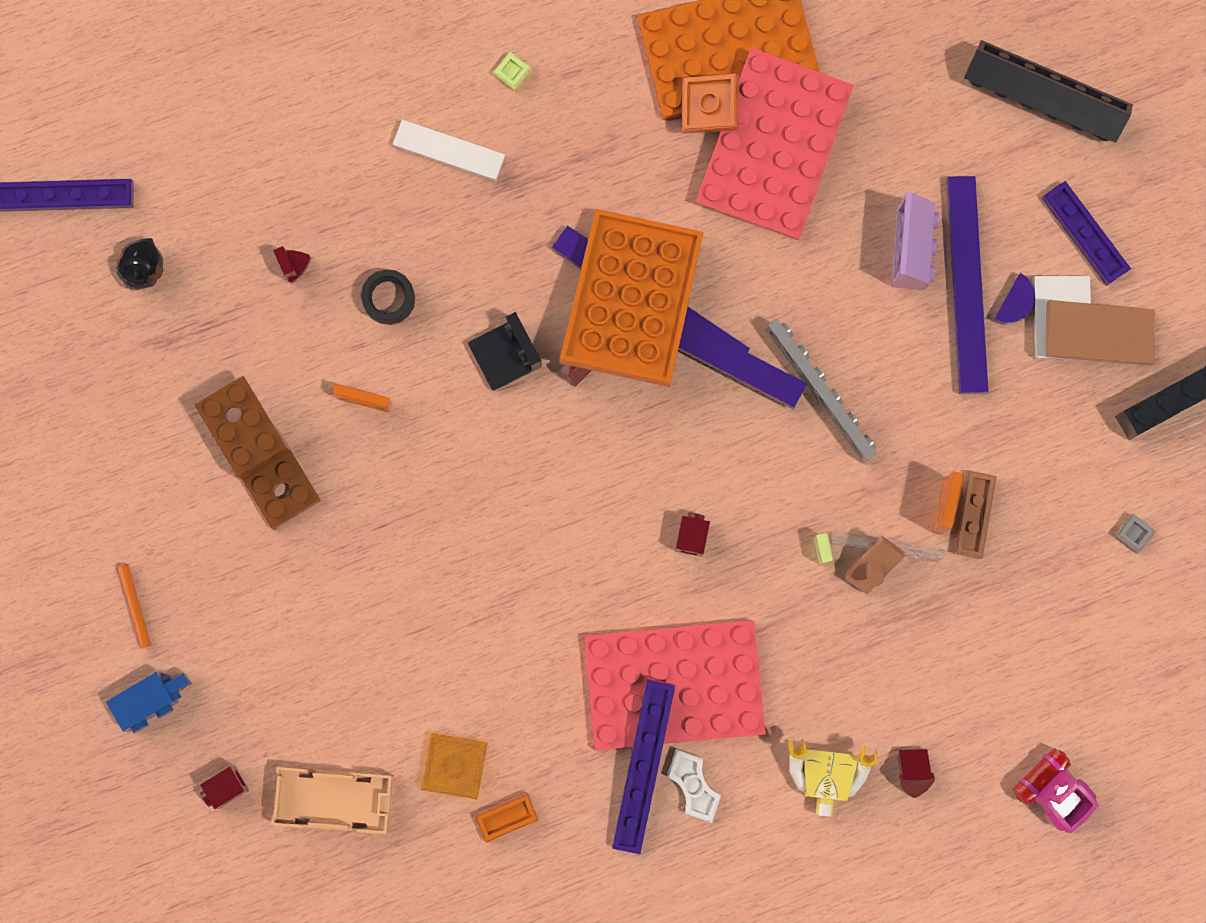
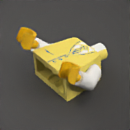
[788,739,878,817]

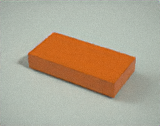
[332,384,392,412]
[475,793,539,843]

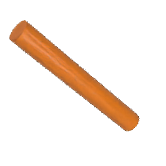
[117,564,151,649]

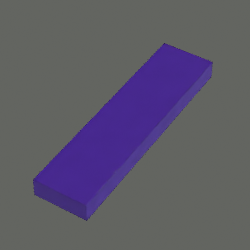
[1041,181,1131,286]

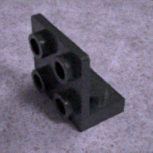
[468,311,542,391]

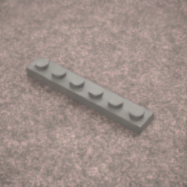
[766,319,877,464]

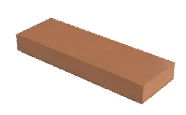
[953,471,997,559]

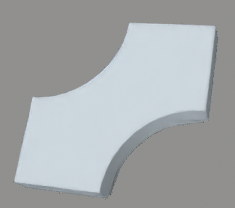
[667,749,721,823]

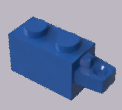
[106,672,192,734]

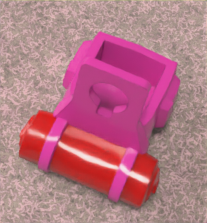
[1013,748,1099,833]

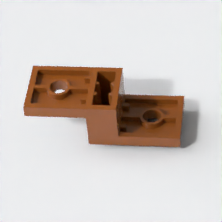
[195,376,321,530]

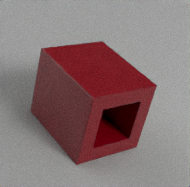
[675,513,710,557]
[200,766,249,810]

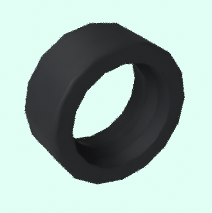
[361,269,415,325]

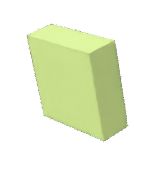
[493,52,531,92]
[814,533,833,565]

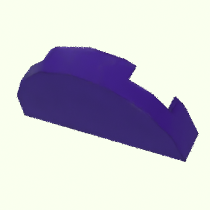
[993,272,1035,325]

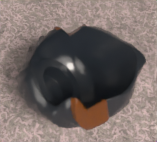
[116,238,163,290]

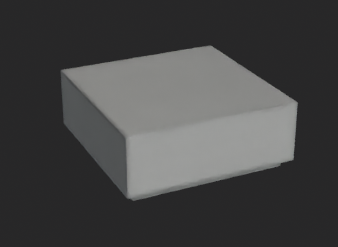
[1114,514,1155,554]

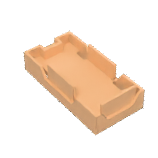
[271,767,394,834]

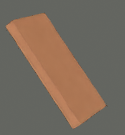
[1046,300,1155,365]

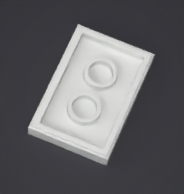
[1032,276,1091,360]

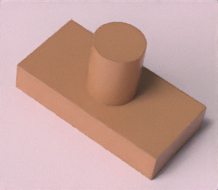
[845,536,905,594]

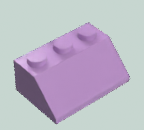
[892,192,939,290]

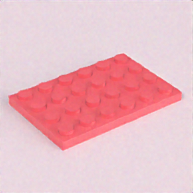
[695,48,854,240]
[584,620,766,750]

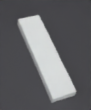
[393,120,505,182]

